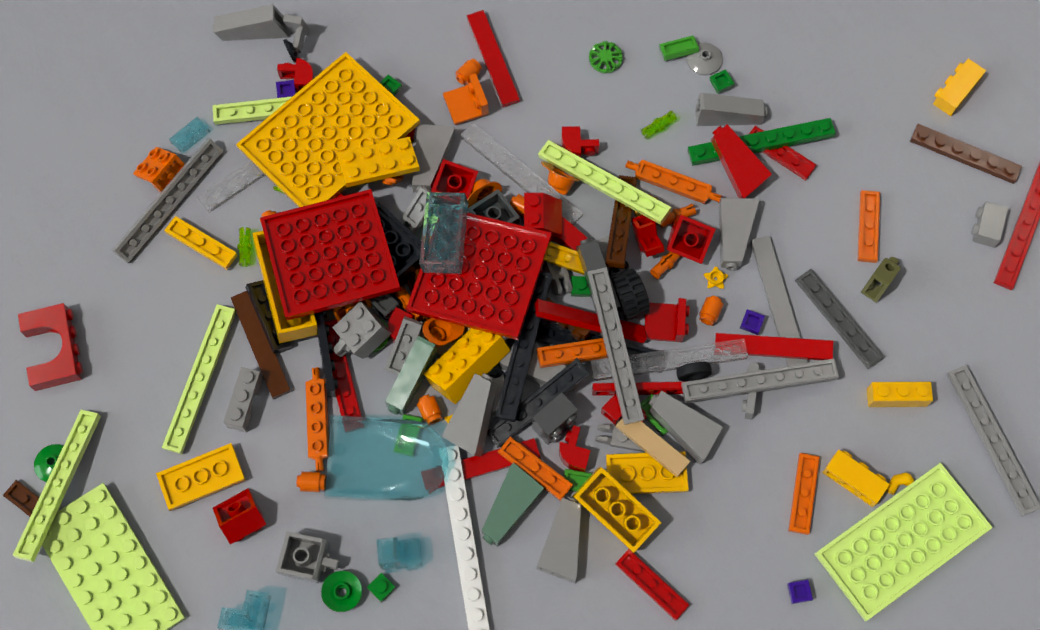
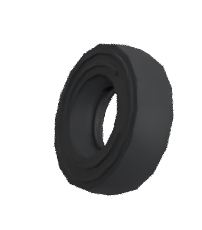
[676,362,712,382]

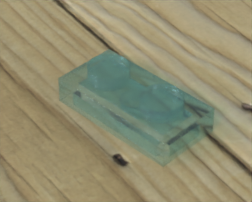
[169,117,210,154]

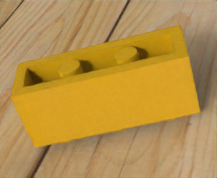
[933,58,986,116]
[867,382,933,407]
[822,450,890,507]

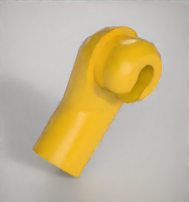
[886,472,914,495]

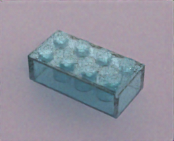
[419,192,468,274]

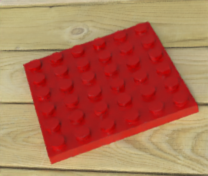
[260,189,401,321]
[406,207,552,340]

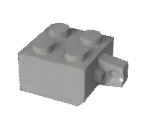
[332,301,392,359]
[276,531,339,583]

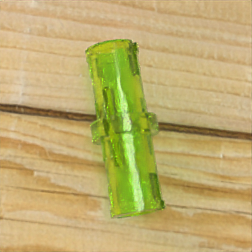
[641,110,677,139]
[237,227,252,267]

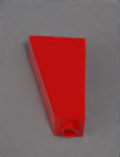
[711,124,772,199]

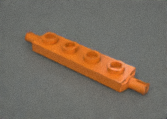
[625,159,722,204]
[305,367,330,472]

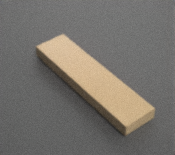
[616,419,690,477]

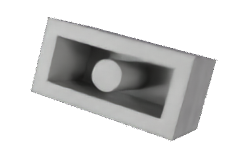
[971,201,1008,248]

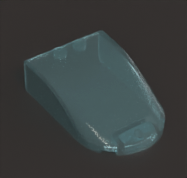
[324,415,448,501]

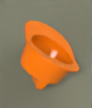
[541,161,580,195]
[465,179,502,212]
[423,318,465,347]

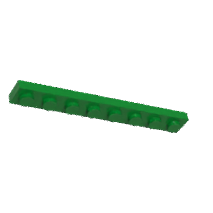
[688,118,836,166]

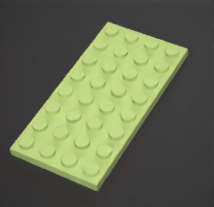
[814,462,993,622]
[42,483,186,630]

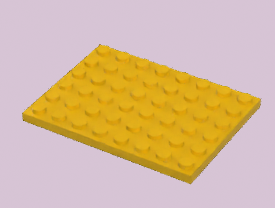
[236,52,420,207]

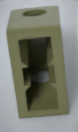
[861,257,901,303]

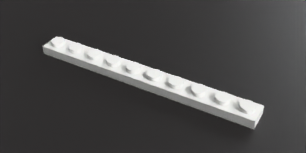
[439,445,490,630]

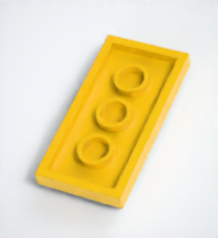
[337,137,420,188]
[156,443,246,511]
[606,451,689,494]

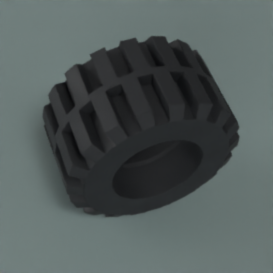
[610,268,650,321]

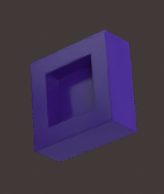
[276,80,296,98]
[740,309,765,335]
[787,580,813,604]

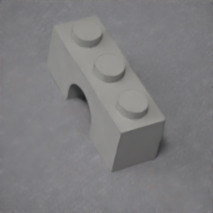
[223,367,264,433]

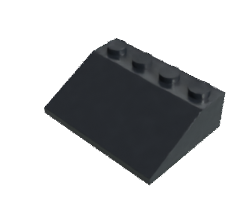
[376,202,428,295]

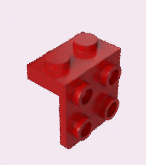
[644,298,690,342]

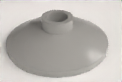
[687,43,723,75]

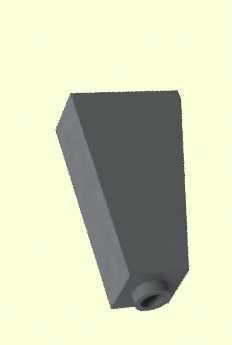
[576,238,620,311]

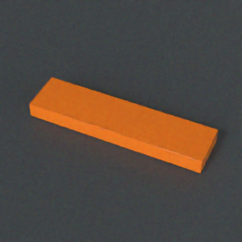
[857,190,880,263]
[536,338,608,368]
[498,437,573,501]
[788,453,820,535]

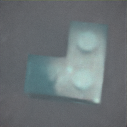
[377,537,423,573]
[217,590,271,630]

